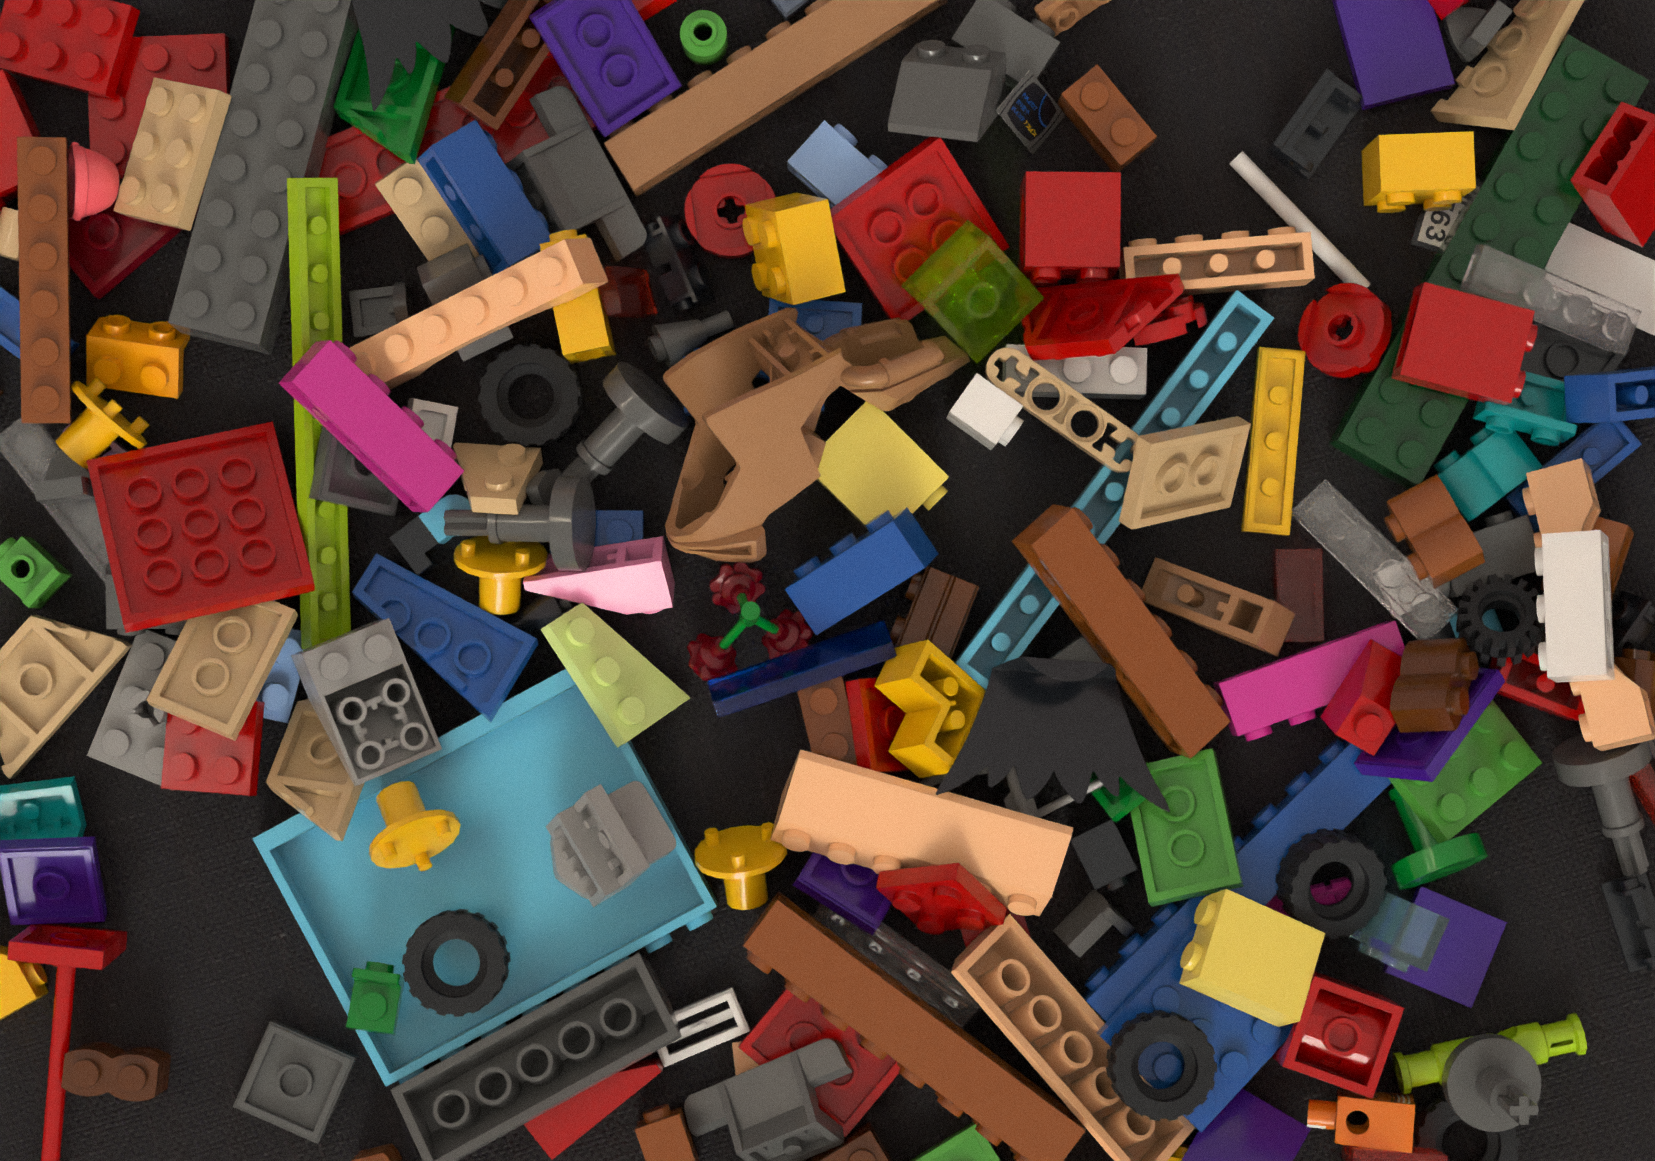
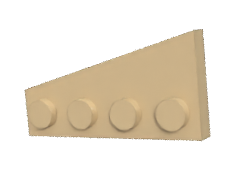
[1431,0,1584,130]

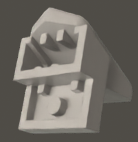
[546,781,676,908]

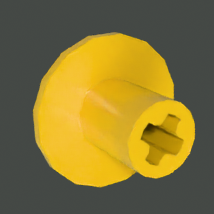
[55,377,149,469]
[454,536,548,615]
[369,781,461,872]
[695,822,787,910]

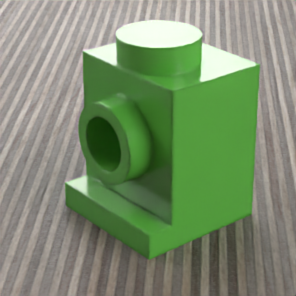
[0,536,72,609]

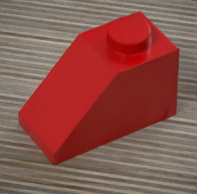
[1320,639,1402,756]

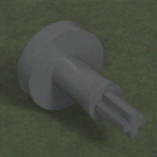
[561,362,688,482]
[443,476,596,571]
[1552,733,1652,876]
[1442,1034,1542,1132]

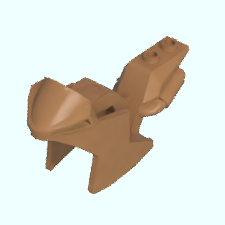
[663,308,970,563]

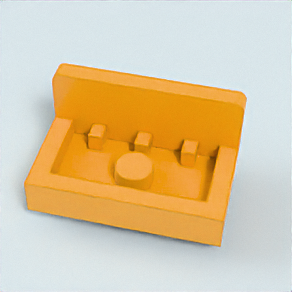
[86,315,190,399]

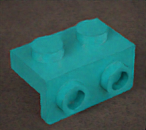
[1473,372,1577,446]
[0,776,87,840]

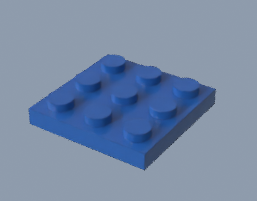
[1097,930,1293,1132]

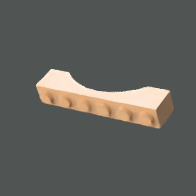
[349,238,609,389]
[1522,458,1655,751]

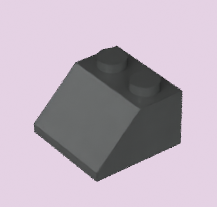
[888,40,1006,142]

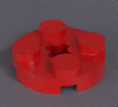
[684,164,775,259]
[1298,283,1392,378]
[1123,294,1208,347]

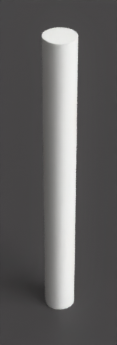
[1230,151,1371,288]

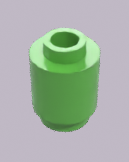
[680,10,728,65]

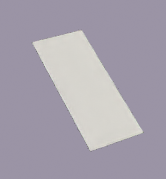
[1538,223,1655,336]

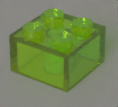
[901,220,1044,363]

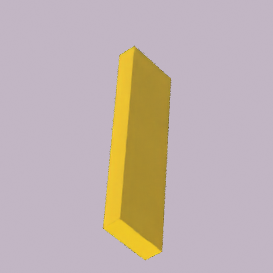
[1241,347,1305,536]

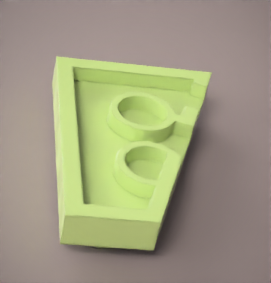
[540,603,690,748]

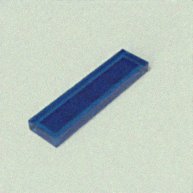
[707,620,897,717]

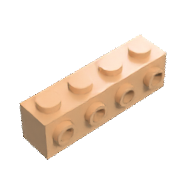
[1119,227,1315,295]

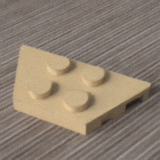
[0,615,133,779]
[266,699,365,841]

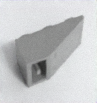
[291,618,442,786]

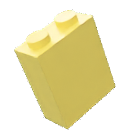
[817,401,949,529]
[1179,889,1325,1027]

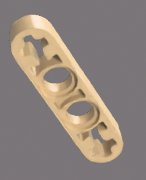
[985,348,1139,473]

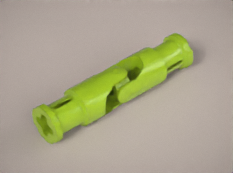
[1392,1013,1587,1095]

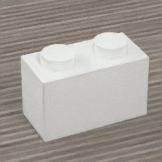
[946,373,1024,450]

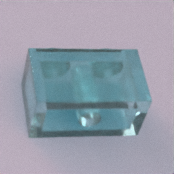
[1350,891,1450,973]

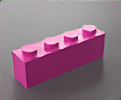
[279,340,464,512]
[1213,621,1405,741]

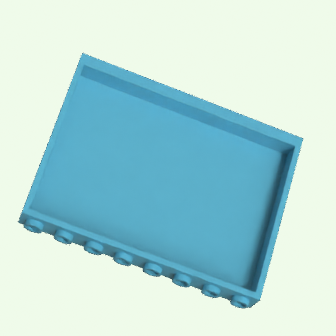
[252,669,718,1087]

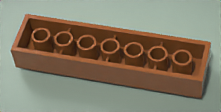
[743,891,1086,1161]

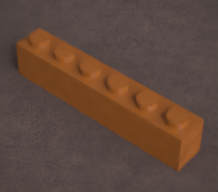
[17,137,72,423]
[1012,504,1231,759]

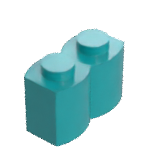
[1433,426,1543,523]

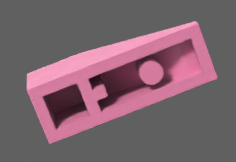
[523,536,675,615]

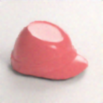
[68,142,119,221]

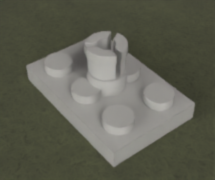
[87,629,177,791]

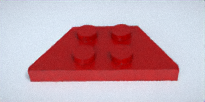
[1018,273,1185,361]

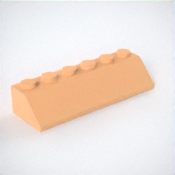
[770,749,1073,916]
[951,914,1195,1161]

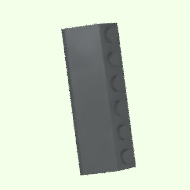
[391,953,682,1161]

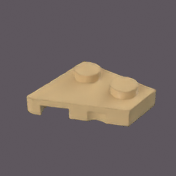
[453,442,543,515]

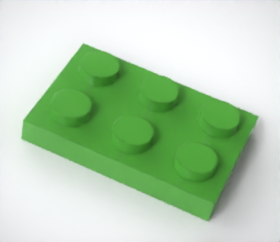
[1387,700,1542,843]
[1130,748,1244,907]

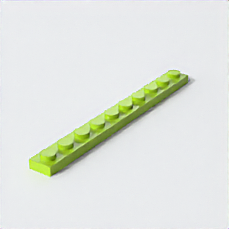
[287,178,351,649]

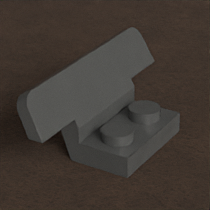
[506,86,647,262]
[684,1038,854,1161]

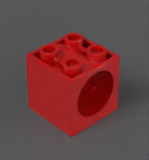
[1019,171,1121,286]
[1271,971,1404,1099]

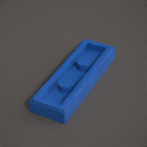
[1502,421,1641,533]

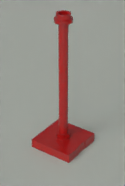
[7,924,127,1161]

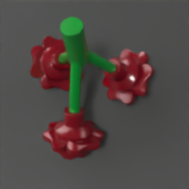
[687,562,814,684]

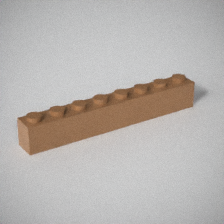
[604,0,948,197]

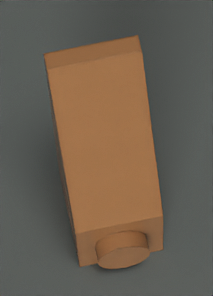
[1142,557,1295,657]

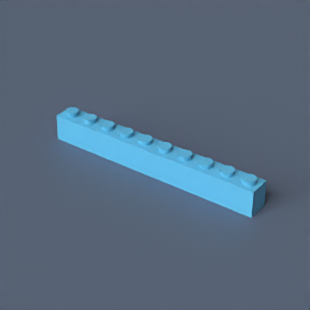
[954,290,1274,690]

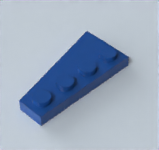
[352,553,538,722]

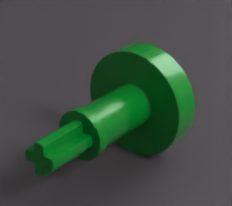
[1388,784,1488,890]

